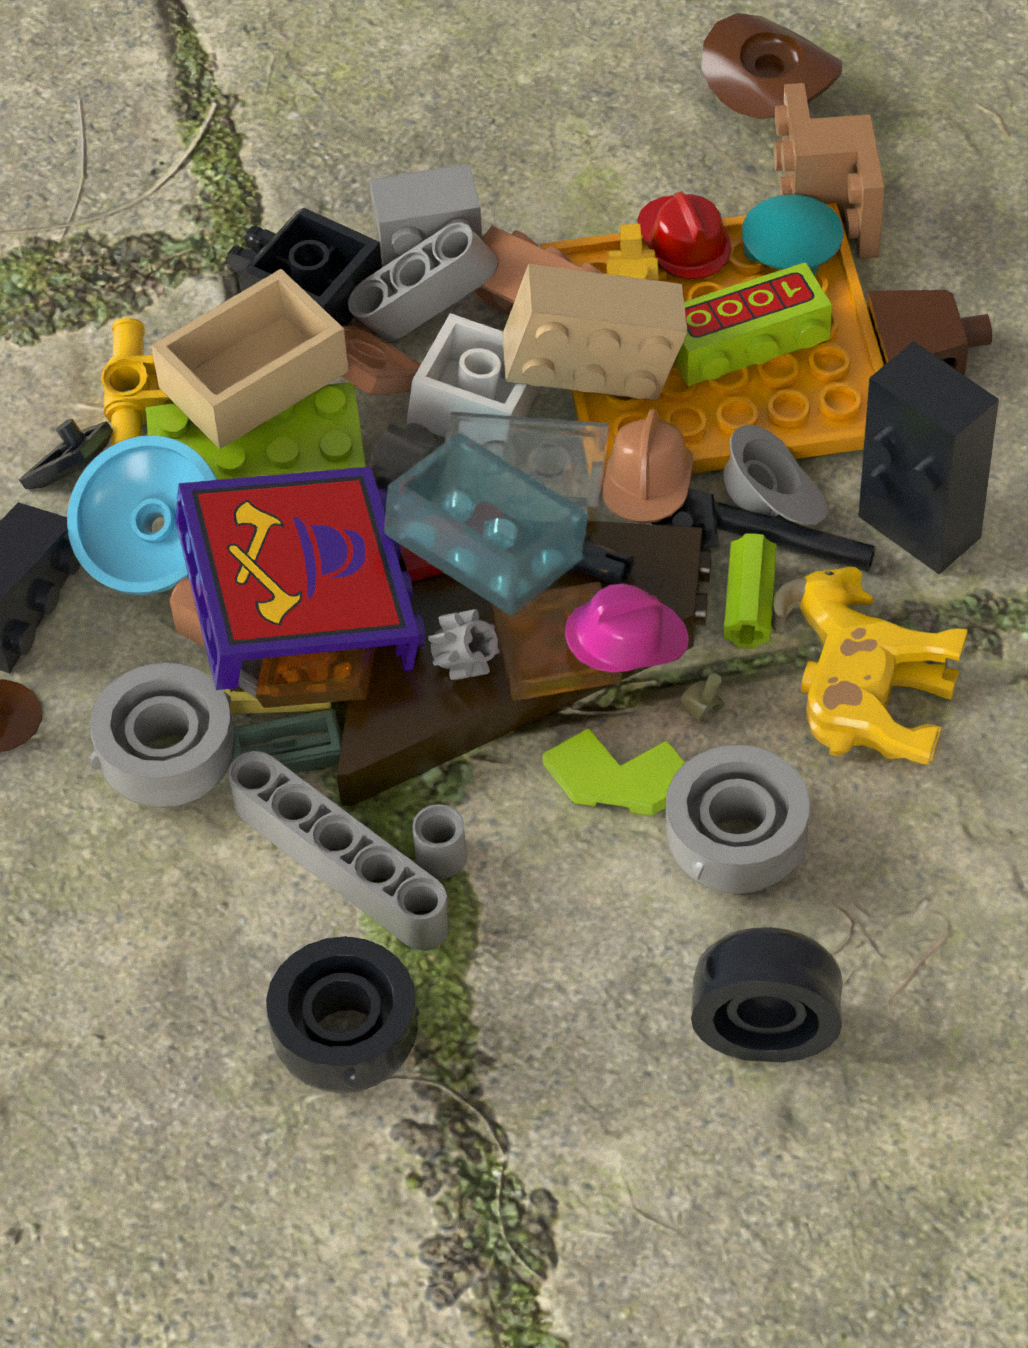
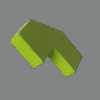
[542,728,685,816]

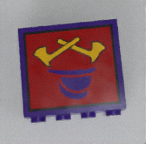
[175,467,425,690]

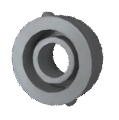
[90,662,235,808]
[665,744,810,894]

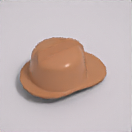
[603,409,693,523]

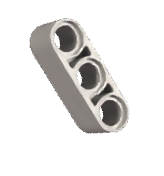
[348,222,498,342]

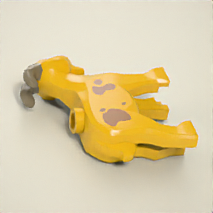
[773,567,968,765]

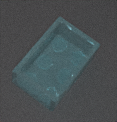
[384,432,588,616]

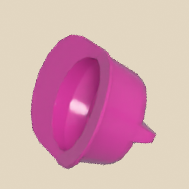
[564,584,689,673]

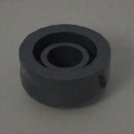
[691,927,843,1062]
[266,936,419,1093]

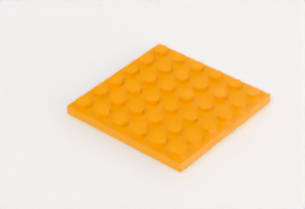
[540,203,884,488]

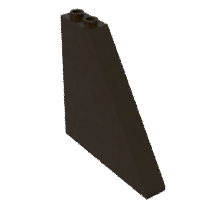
[337,508,712,806]

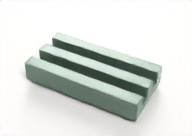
[232,708,342,773]

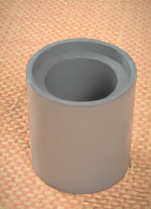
[412,804,467,879]

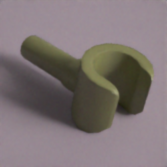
[680,673,725,723]

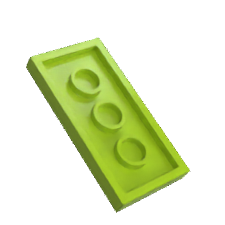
[145,382,366,480]

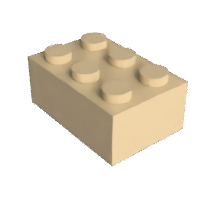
[502,264,687,400]
[151,269,349,449]

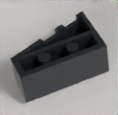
[0,502,81,673]

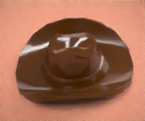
[701,13,842,119]

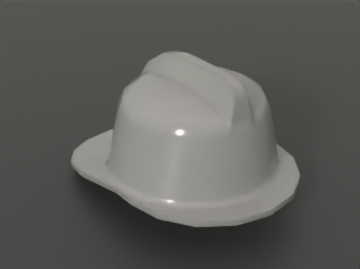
[723,425,828,525]

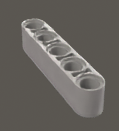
[228,751,450,950]

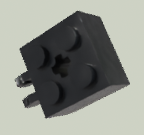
[225,208,382,326]

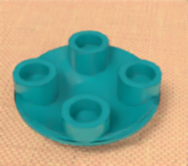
[742,194,843,275]

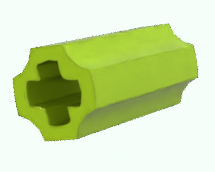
[724,534,777,649]

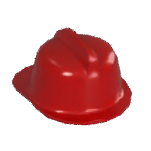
[637,191,732,279]

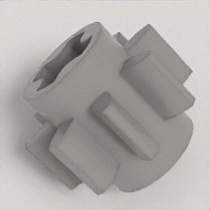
[428,609,500,680]

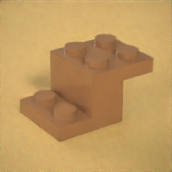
[773,83,885,259]

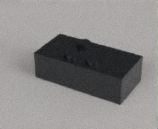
[858,341,999,574]

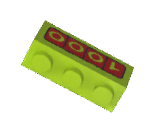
[674,262,832,386]

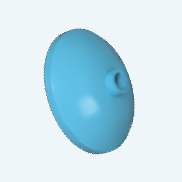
[67,435,218,595]

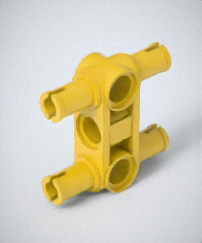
[101,318,174,446]

